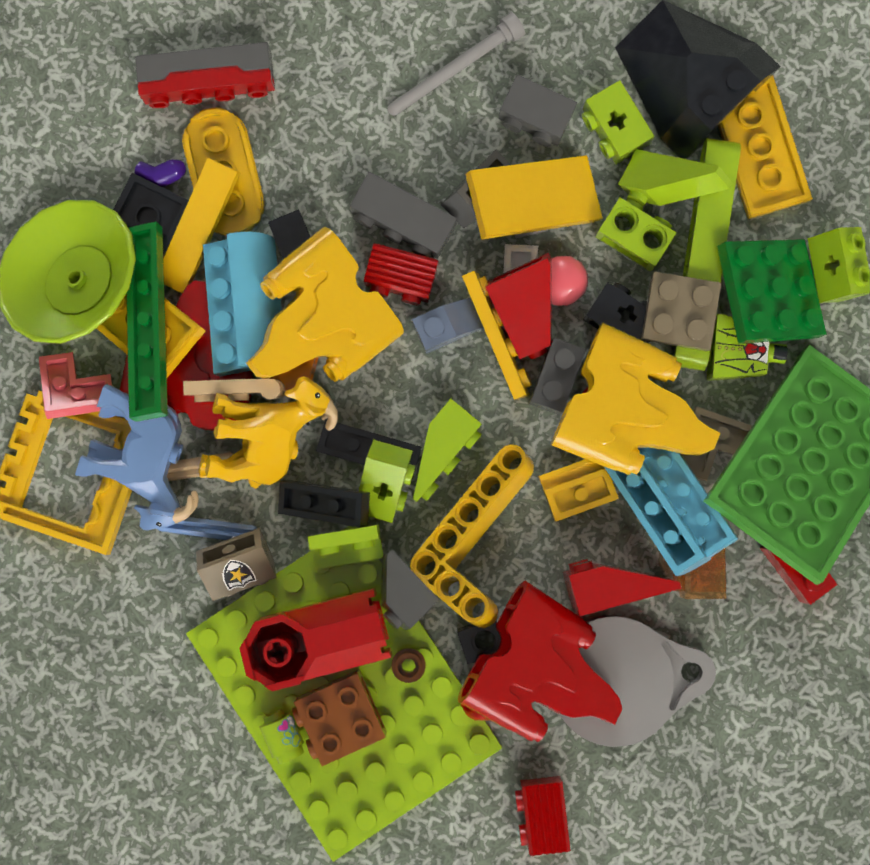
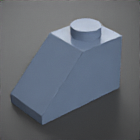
[412,297,484,354]

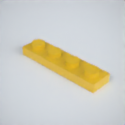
[462,271,532,400]

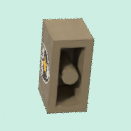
[196,528,277,601]

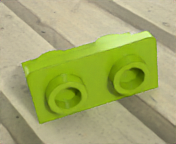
[308,524,383,569]

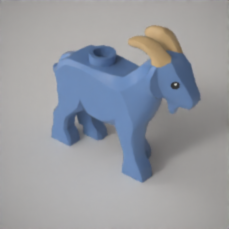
[75,384,199,530]

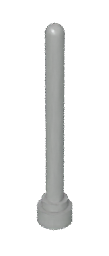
[387,12,526,116]

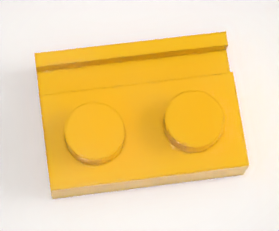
[538,459,619,522]

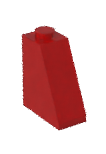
[485,252,552,359]

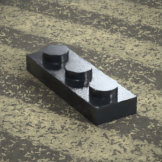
[316,419,422,479]
[278,480,370,528]

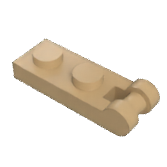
[183,378,285,402]

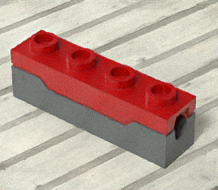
[135,42,275,108]

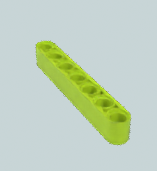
[672,138,741,371]

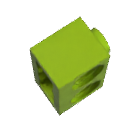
[595,197,677,272]

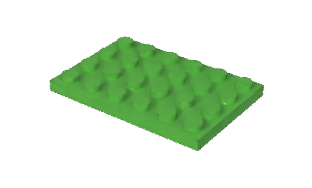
[703,345,870,585]

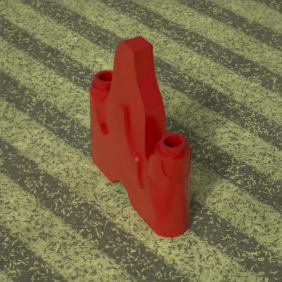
[119,280,253,431]
[458,580,623,742]

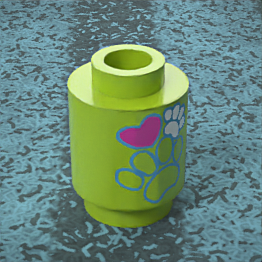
[259,709,304,764]

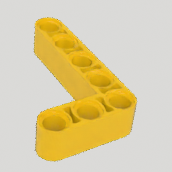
[410,444,534,628]

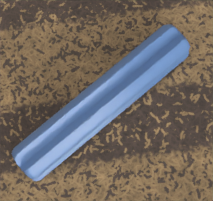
[157,517,257,540]

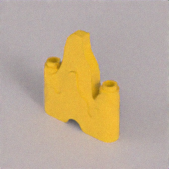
[246,227,404,382]
[551,322,720,475]

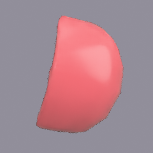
[552,256,588,306]

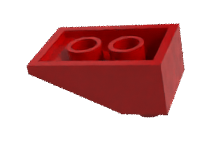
[562,559,682,616]

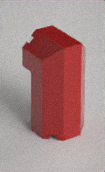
[239,588,392,691]

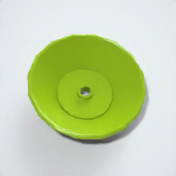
[0,200,136,344]

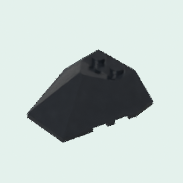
[615,0,781,159]

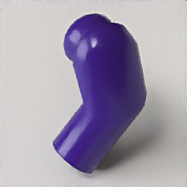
[134,159,186,187]

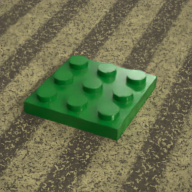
[717,239,827,344]

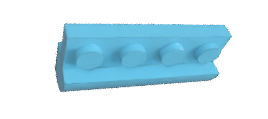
[203,232,282,377]
[604,447,739,576]

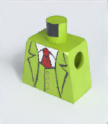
[706,314,788,381]

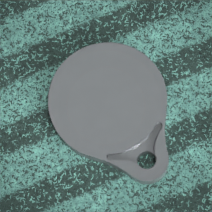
[560,615,716,747]

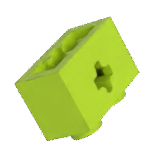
[582,80,655,165]
[807,227,870,303]
[359,440,415,523]

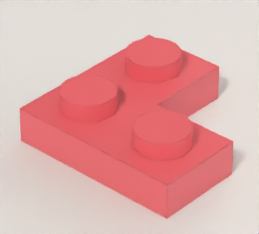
[39,352,113,419]

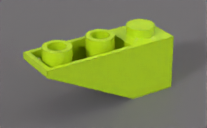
[413,398,482,502]

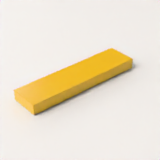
[163,158,240,293]

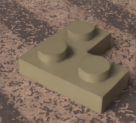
[681,407,752,481]

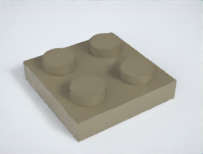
[641,272,721,351]

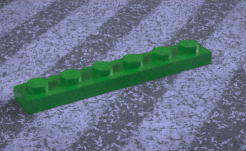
[127,221,168,422]

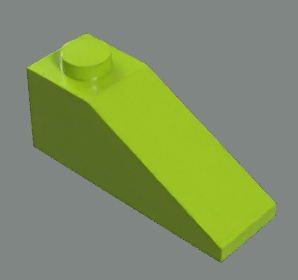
[618,149,733,206]

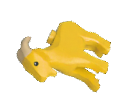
[198,376,338,489]

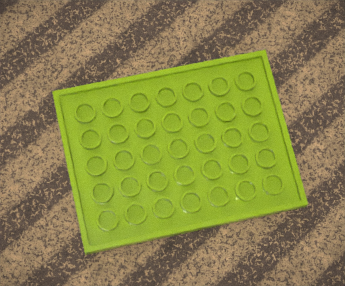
[186,526,503,862]

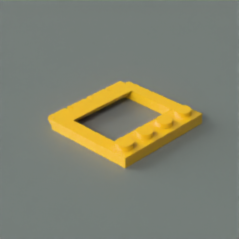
[0,391,132,555]

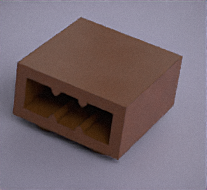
[292,669,387,766]

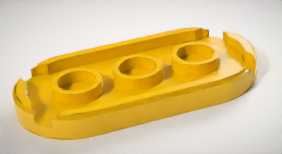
[182,107,265,237]

